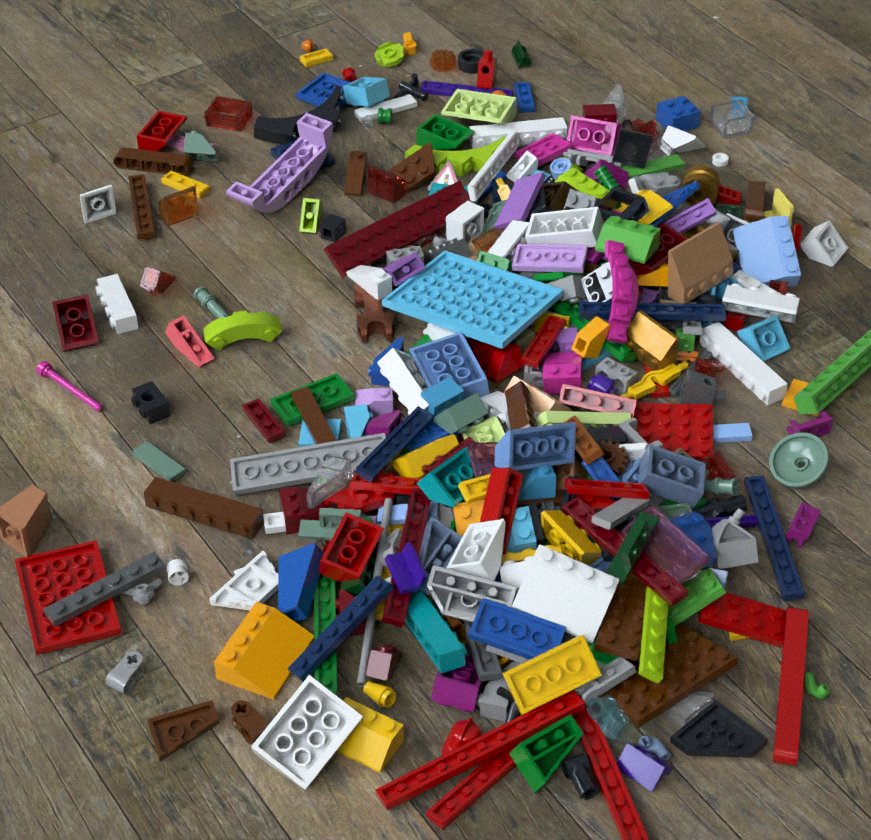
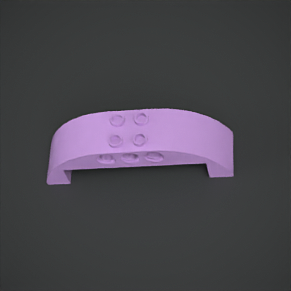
[226,113,333,213]

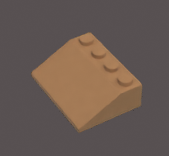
[668,222,733,303]

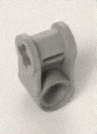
[378,528,402,567]
[106,651,145,695]

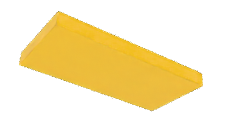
[502,634,602,715]

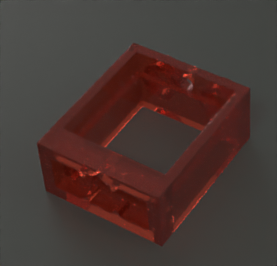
[204,96,253,132]

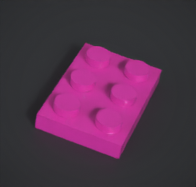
[514,133,573,168]

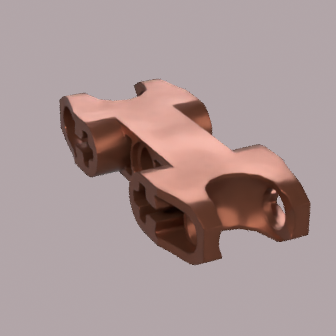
[354,282,394,342]

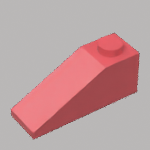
[165,315,215,368]

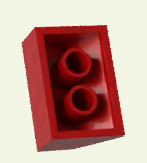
[136,110,187,151]
[318,512,384,581]

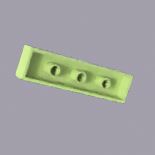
[535,411,631,428]

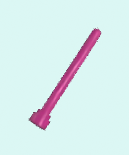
[36,361,102,411]

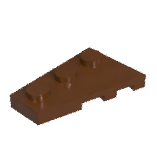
[147,700,219,761]

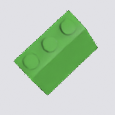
[595,216,660,264]

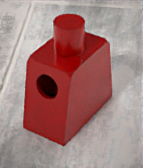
[476,50,497,89]

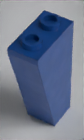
[278,543,324,622]

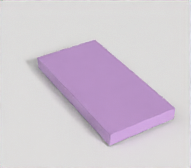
[512,244,588,273]

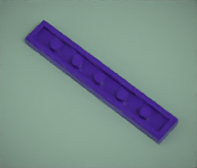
[420,80,514,97]

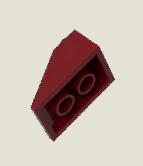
[52,294,99,352]
[279,486,339,535]

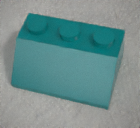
[417,447,488,507]

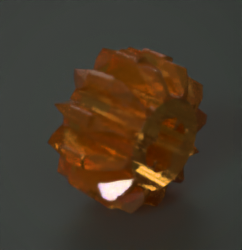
[430,49,456,72]

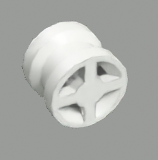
[166,559,189,586]

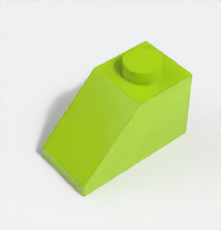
[299,198,323,233]

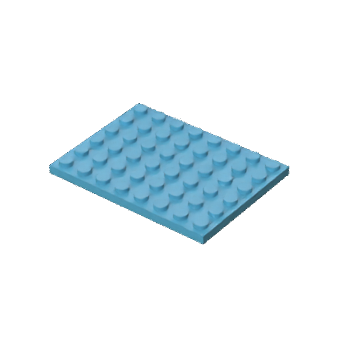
[382,251,563,349]

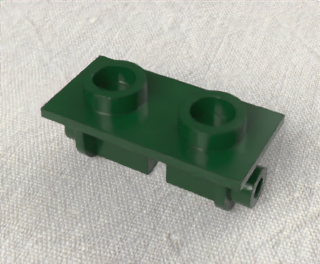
[511,40,531,69]

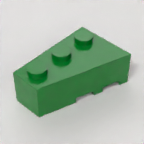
[509,714,583,793]

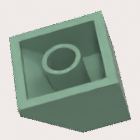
[183,131,223,162]
[433,393,489,434]

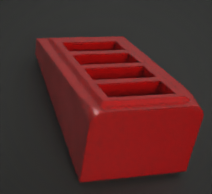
[715,185,742,205]
[724,311,750,331]

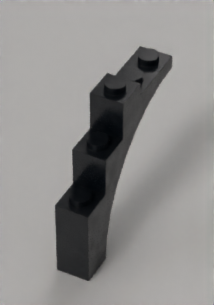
[254,85,344,145]

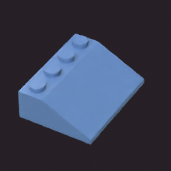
[409,332,489,400]

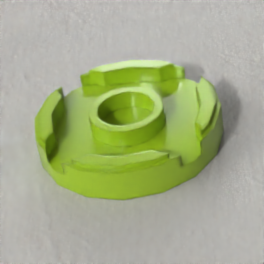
[375,42,405,67]

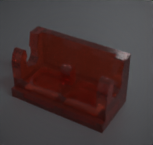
[701,451,736,496]

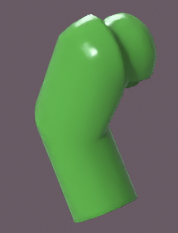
[804,672,830,699]

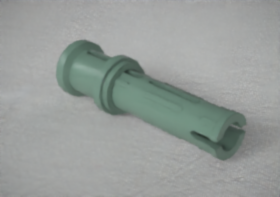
[194,286,229,319]
[704,477,739,496]

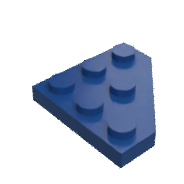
[657,512,717,568]

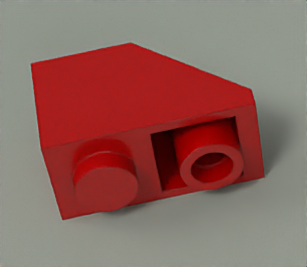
[485,343,524,383]

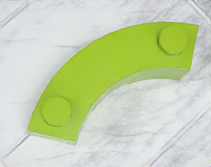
[203,310,282,351]

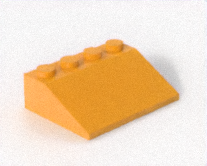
[214,601,315,700]

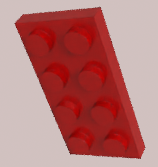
[698,592,786,647]

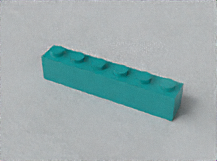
[405,589,467,674]

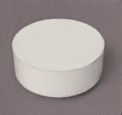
[712,153,729,167]

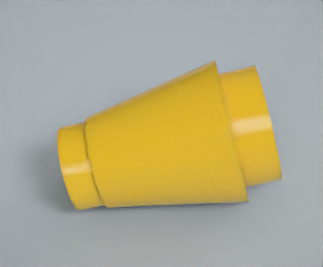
[363,681,396,708]

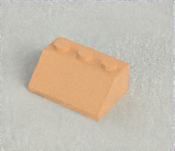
[504,376,573,413]

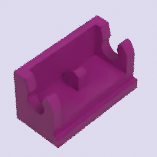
[786,410,833,437]
[785,502,821,547]

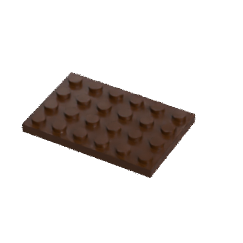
[597,623,738,728]

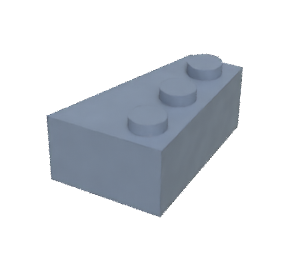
[418,516,462,595]

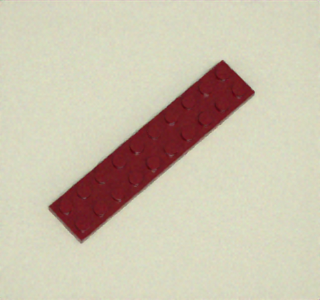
[324,180,475,278]

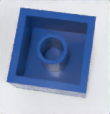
[656,96,701,131]

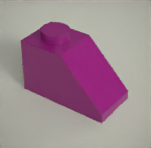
[365,410,402,437]

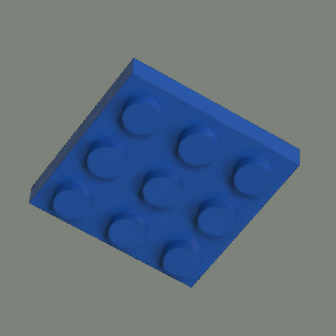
[296,72,351,107]

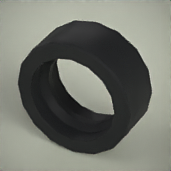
[458,49,484,74]

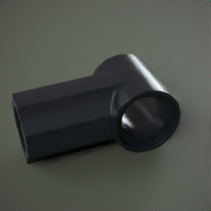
[561,753,599,800]

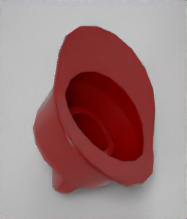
[442,717,484,755]

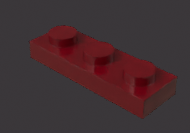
[242,398,286,443]

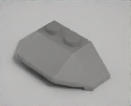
[427,565,517,623]

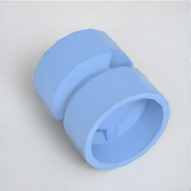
[550,158,572,181]

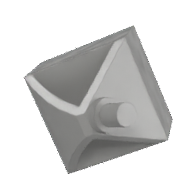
[711,508,759,569]

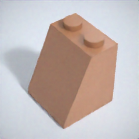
[0,484,52,557]

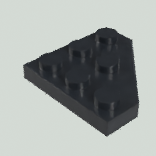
[670,700,768,757]

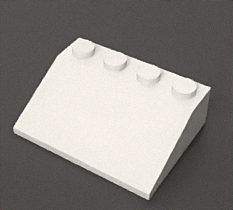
[511,544,620,643]
[251,675,363,790]

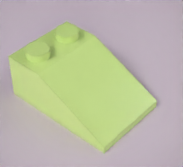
[462,416,505,460]

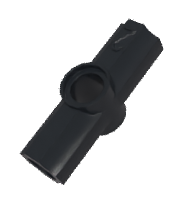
[686,495,747,518]

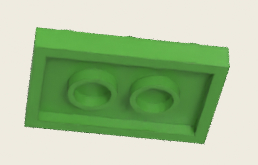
[668,567,726,626]

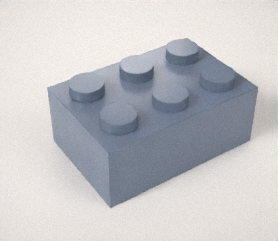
[638,444,706,508]

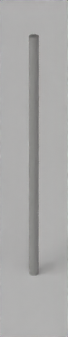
[357,498,393,687]

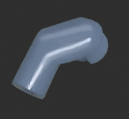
[639,735,671,762]

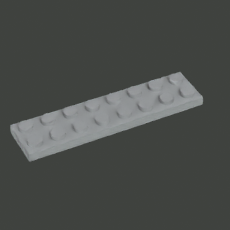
[230,433,391,495]

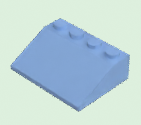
[733,216,801,288]

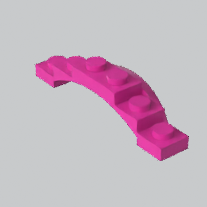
[605,240,638,344]

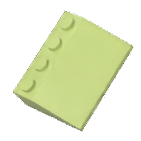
[441,89,517,123]

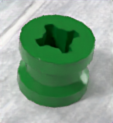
[378,108,392,124]

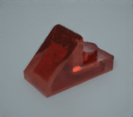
[695,357,726,377]

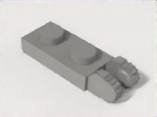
[574,657,636,704]

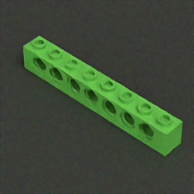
[793,329,871,414]

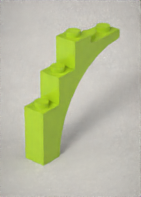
[405,136,507,177]

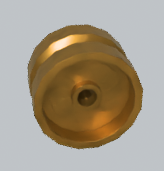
[681,165,720,207]

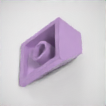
[355,388,393,418]

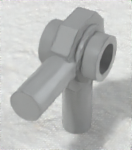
[121,578,163,605]

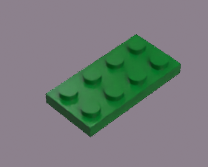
[270,373,355,426]

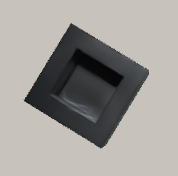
[320,214,346,242]

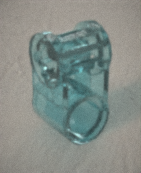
[587,696,630,739]

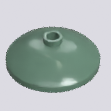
[769,433,829,488]

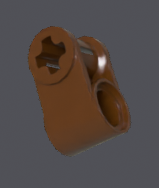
[231,700,269,744]

